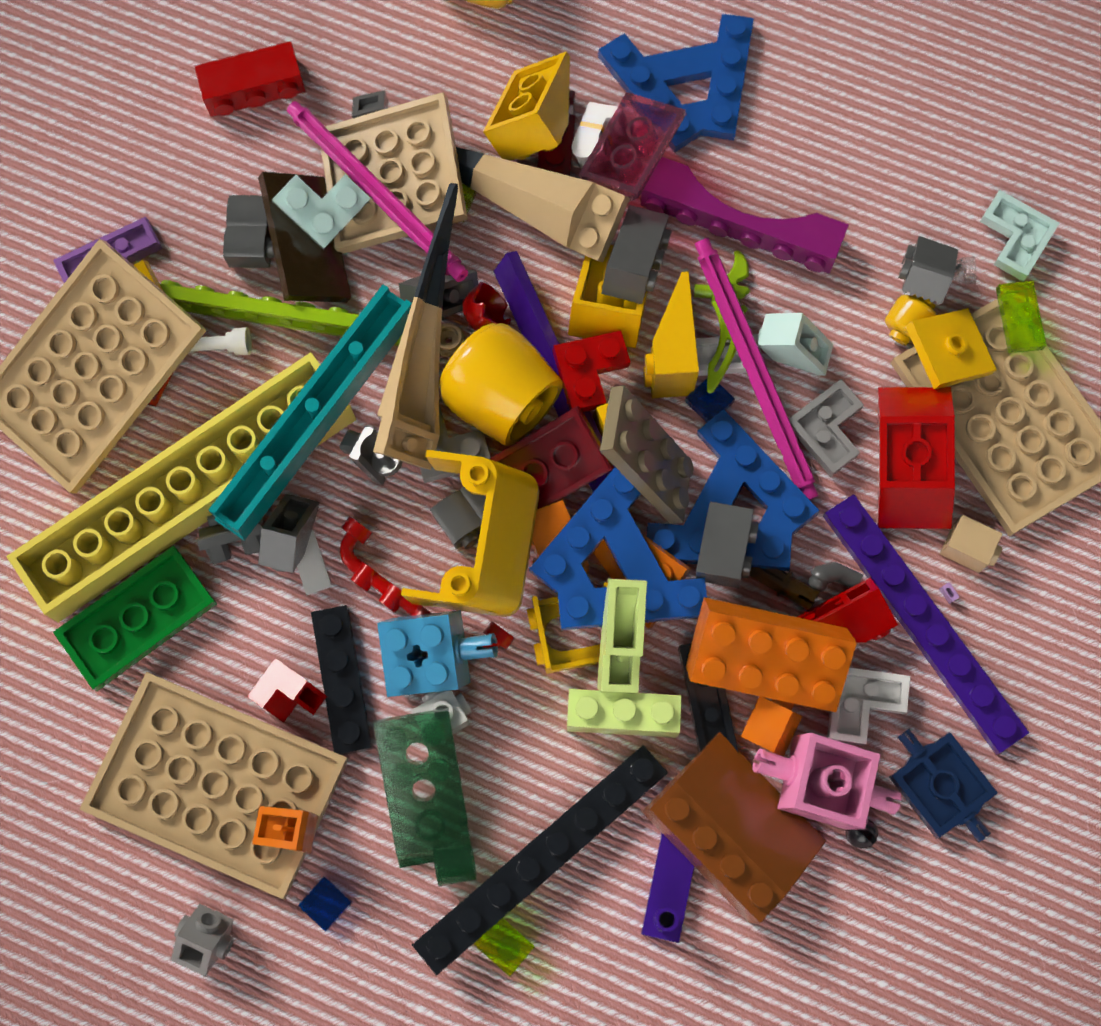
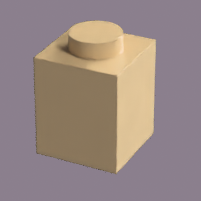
[939,514,1003,573]

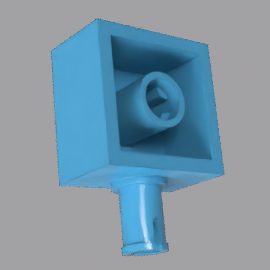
[377,610,498,697]

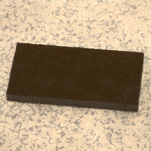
[258,171,352,303]

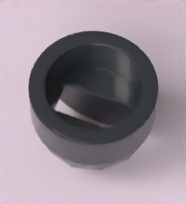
[846,819,878,849]

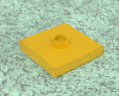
[906,308,997,389]

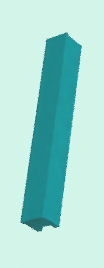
[209,284,412,541]

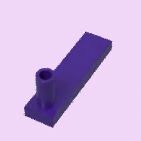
[641,833,694,943]

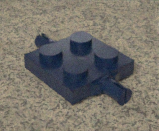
[889,728,998,842]

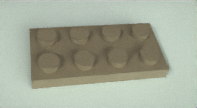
[600,385,693,524]

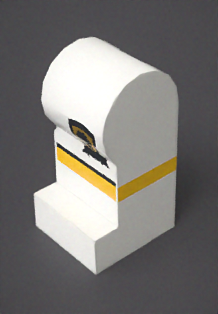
[572,102,627,172]

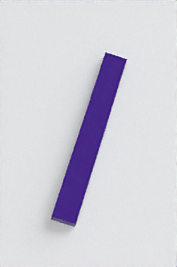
[493,251,615,492]

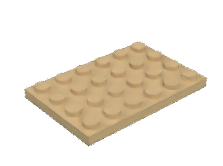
[0,239,207,493]
[890,292,1101,537]
[79,672,348,900]

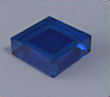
[685,378,735,423]
[298,876,353,932]

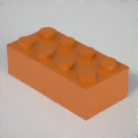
[686,597,857,712]

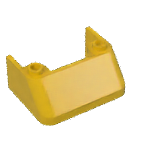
[401,450,539,617]

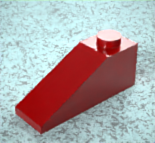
[797,577,898,643]

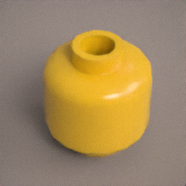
[885,294,937,346]

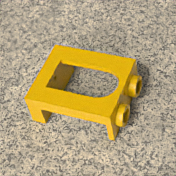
[526,582,608,674]

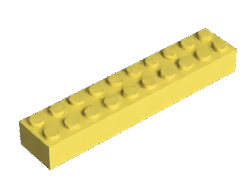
[6,352,356,623]

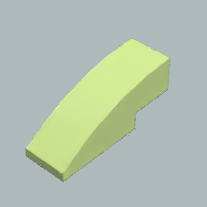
[597,579,647,693]

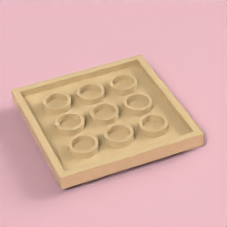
[321,92,468,254]

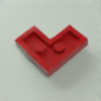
[552,331,631,412]

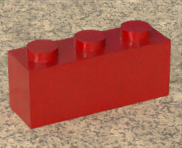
[194,41,306,117]

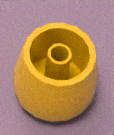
[439,323,563,447]

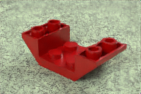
[878,387,955,529]

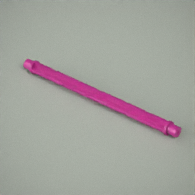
[287,101,468,282]
[694,238,819,500]

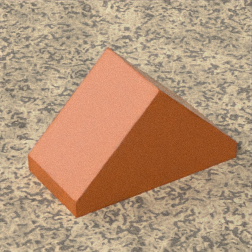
[252,806,318,853]

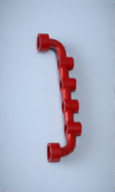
[339,516,515,659]

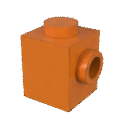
[741,696,803,756]

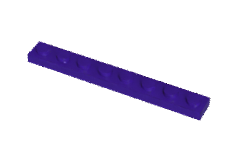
[823,494,1029,755]

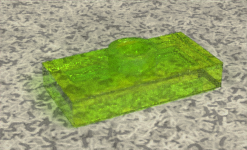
[996,281,1047,354]

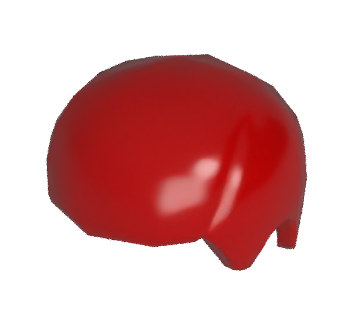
[462,282,512,331]

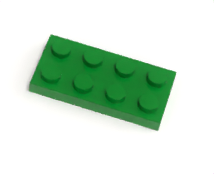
[53,545,217,692]

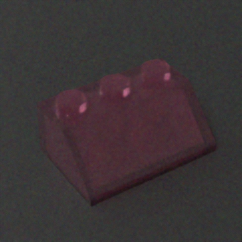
[579,92,687,202]

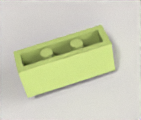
[567,689,682,738]

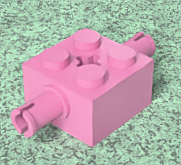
[753,733,902,830]

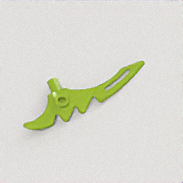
[694,250,750,393]

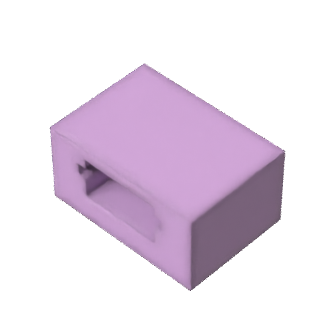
[939,582,959,604]

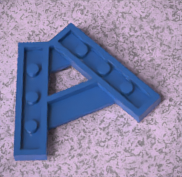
[598,13,754,153]
[647,409,819,571]
[529,467,707,631]

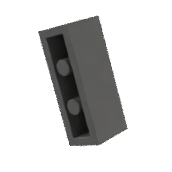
[601,205,672,304]

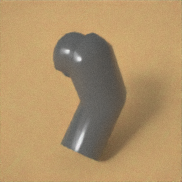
[808,562,863,592]

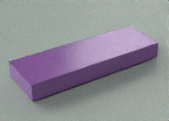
[53,216,163,283]

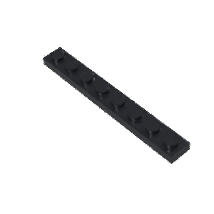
[412,745,668,976]

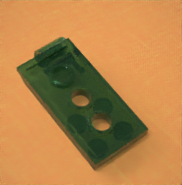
[373,707,477,887]

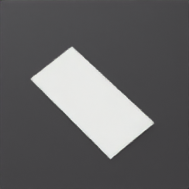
[297,530,332,596]

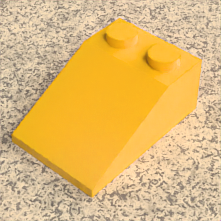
[483,51,570,161]
[568,245,648,348]
[643,271,699,399]

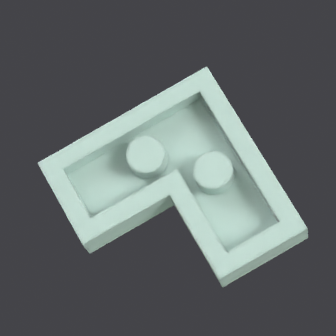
[272,174,371,250]
[980,190,1060,282]

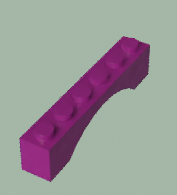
[640,155,849,274]

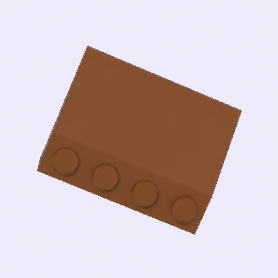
[642,732,826,924]

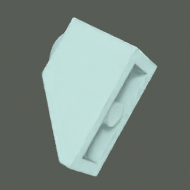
[758,313,833,376]

